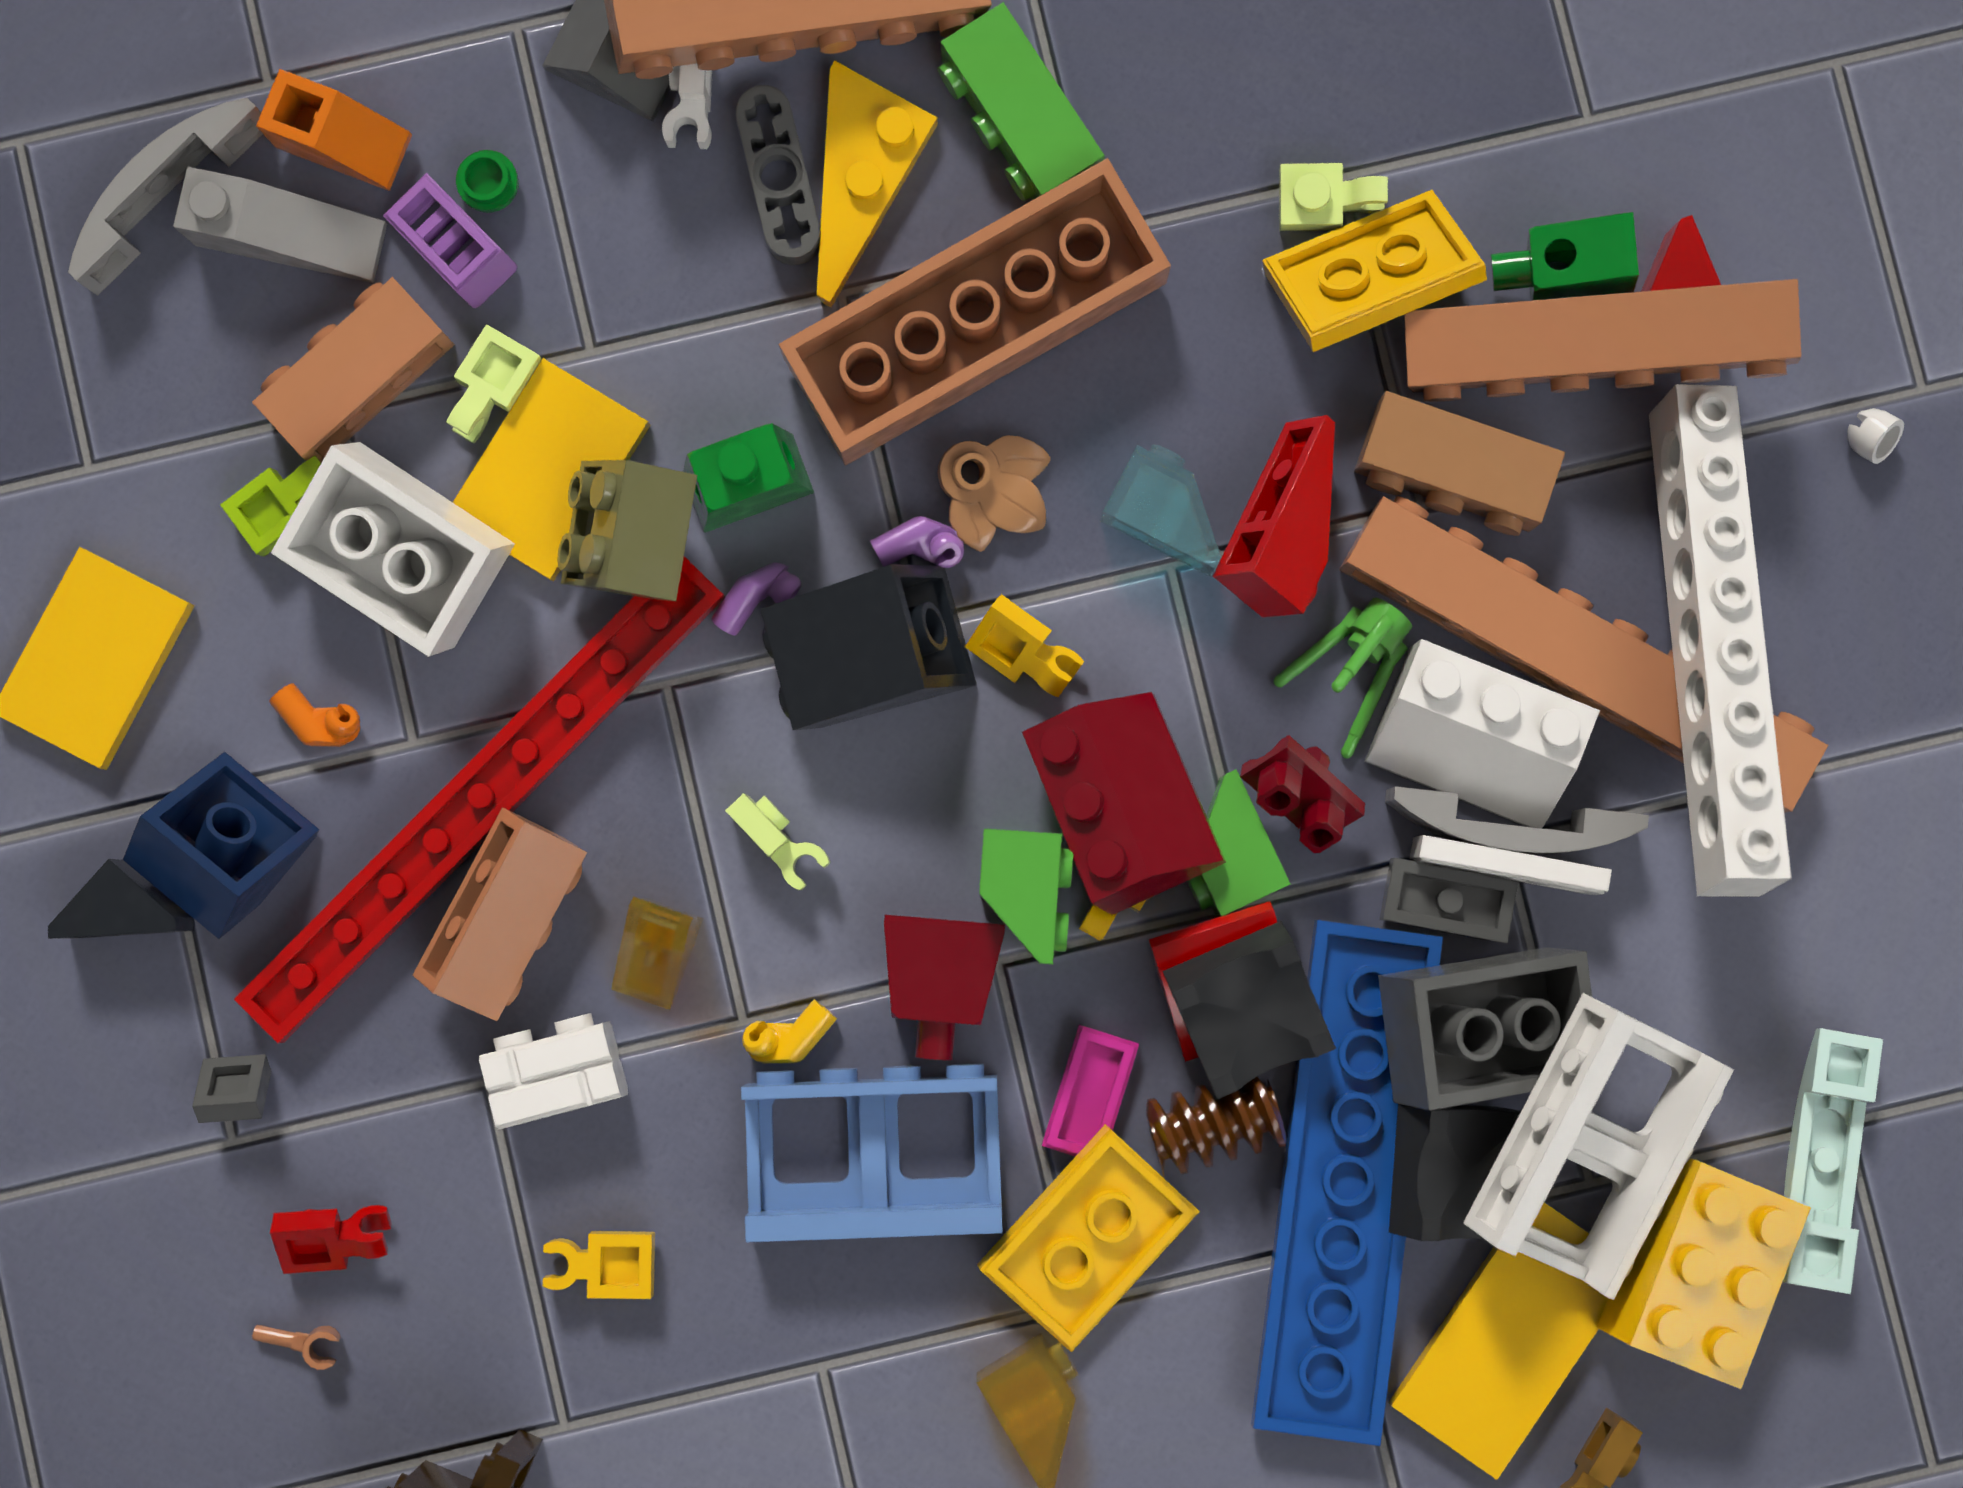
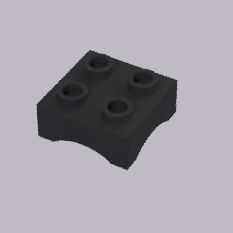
[1163,921,1336,1099]
[1389,1104,1521,1241]

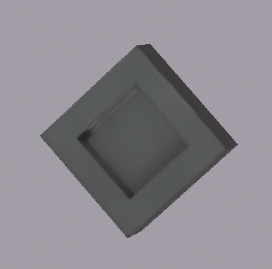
[192,1054,271,1123]

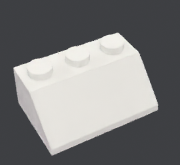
[1365,639,1600,829]

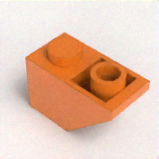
[256,69,412,191]

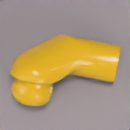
[742,999,837,1064]

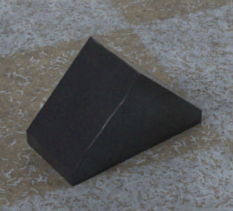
[48,859,194,939]

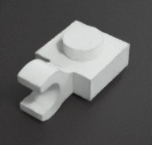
[662,63,712,149]

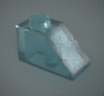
[1100,444,1221,577]

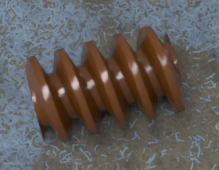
[1146,1076,1286,1176]

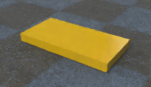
[1388,1202,1608,1480]

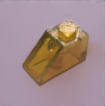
[976,1333,1079,1488]

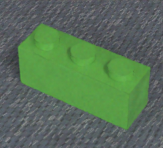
[937,2,1105,201]

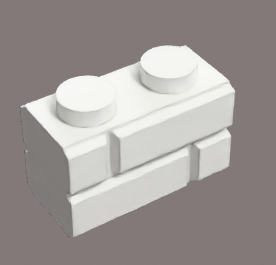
[479,1013,628,1130]

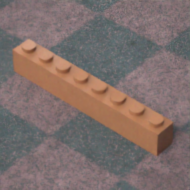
[1339,496,1828,813]

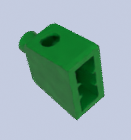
[1491,212,1639,301]
[683,423,814,533]

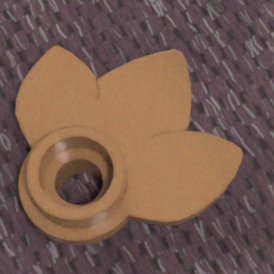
[938,435,1050,552]

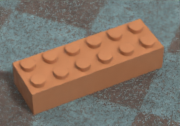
[779,158,1171,466]

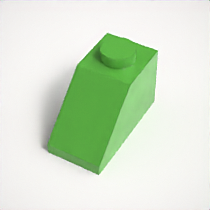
[1187,769,1291,917]

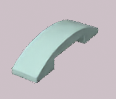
[1783,1028,1883,1294]

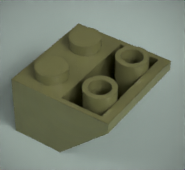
[557,460,697,601]

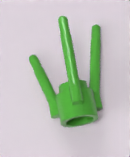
[1273,597,1413,759]

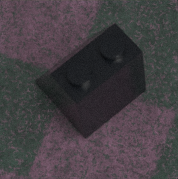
[760,564,977,730]

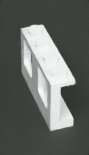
[1463,993,1734,1300]

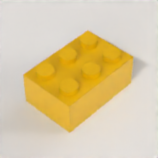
[1596,1158,1811,1389]

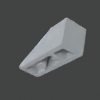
[173,167,388,283]

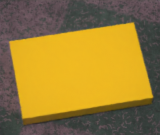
[1262,190,1487,352]
[452,358,651,582]
[0,546,195,770]
[977,1124,1200,1352]

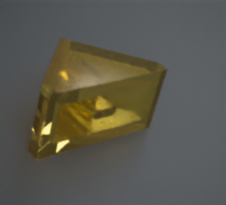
[611,896,704,1010]

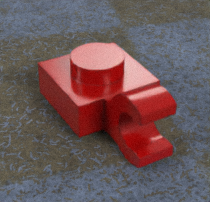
[270,1205,392,1274]

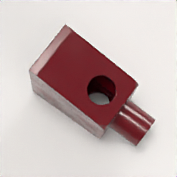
[884,915,1005,1060]

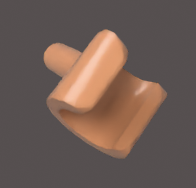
[252,1325,341,1370]

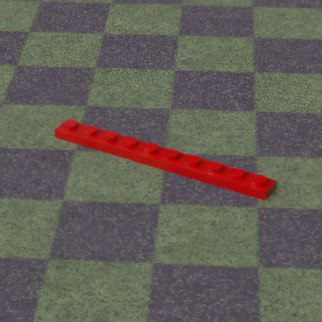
[234,556,725,1044]

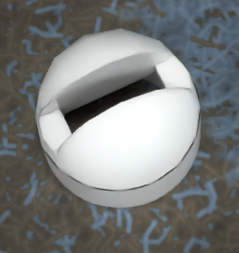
[1847,408,1904,464]

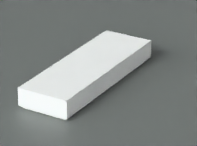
[1410,835,1612,895]

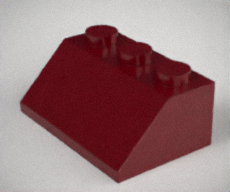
[1022,692,1226,915]

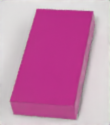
[1041,1024,1139,1157]

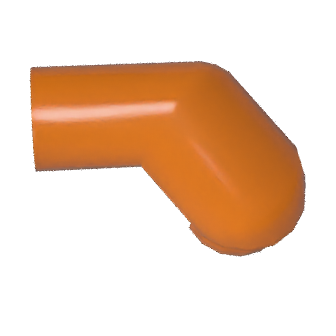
[269,683,360,747]

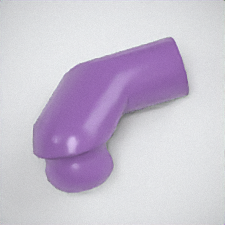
[870,516,964,568]
[711,562,801,636]

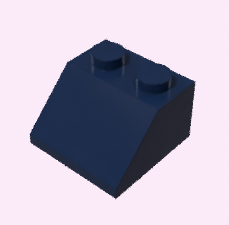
[123,751,320,939]

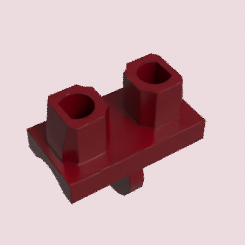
[1240,735,1365,853]

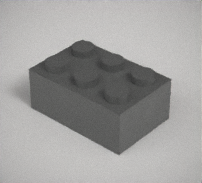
[1378,947,1592,1111]

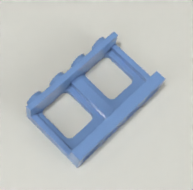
[741,1064,1002,1242]

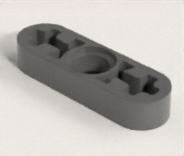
[736,85,820,265]

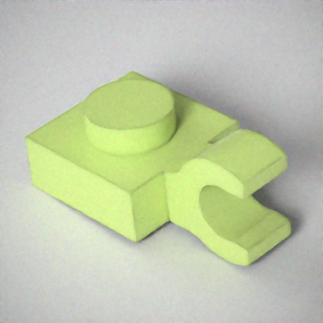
[1279,163,1388,231]
[446,324,542,443]
[725,793,830,890]

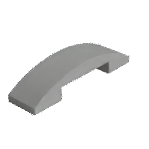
[68,98,263,296]
[1385,786,1649,855]

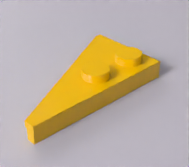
[817,60,938,308]

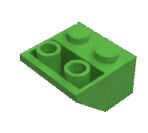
[979,828,1073,964]

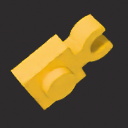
[542,1231,655,1299]

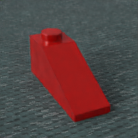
[1213,415,1335,618]

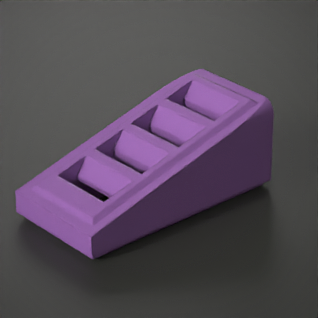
[383,173,517,308]

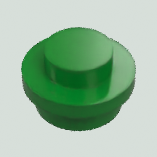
[456,150,519,213]

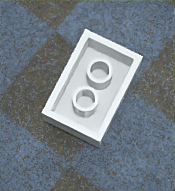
[271,442,515,657]

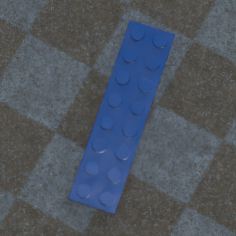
[1251,920,1443,1446]

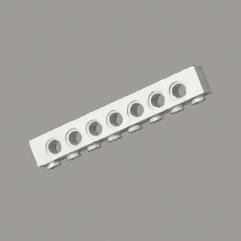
[1649,384,1791,897]

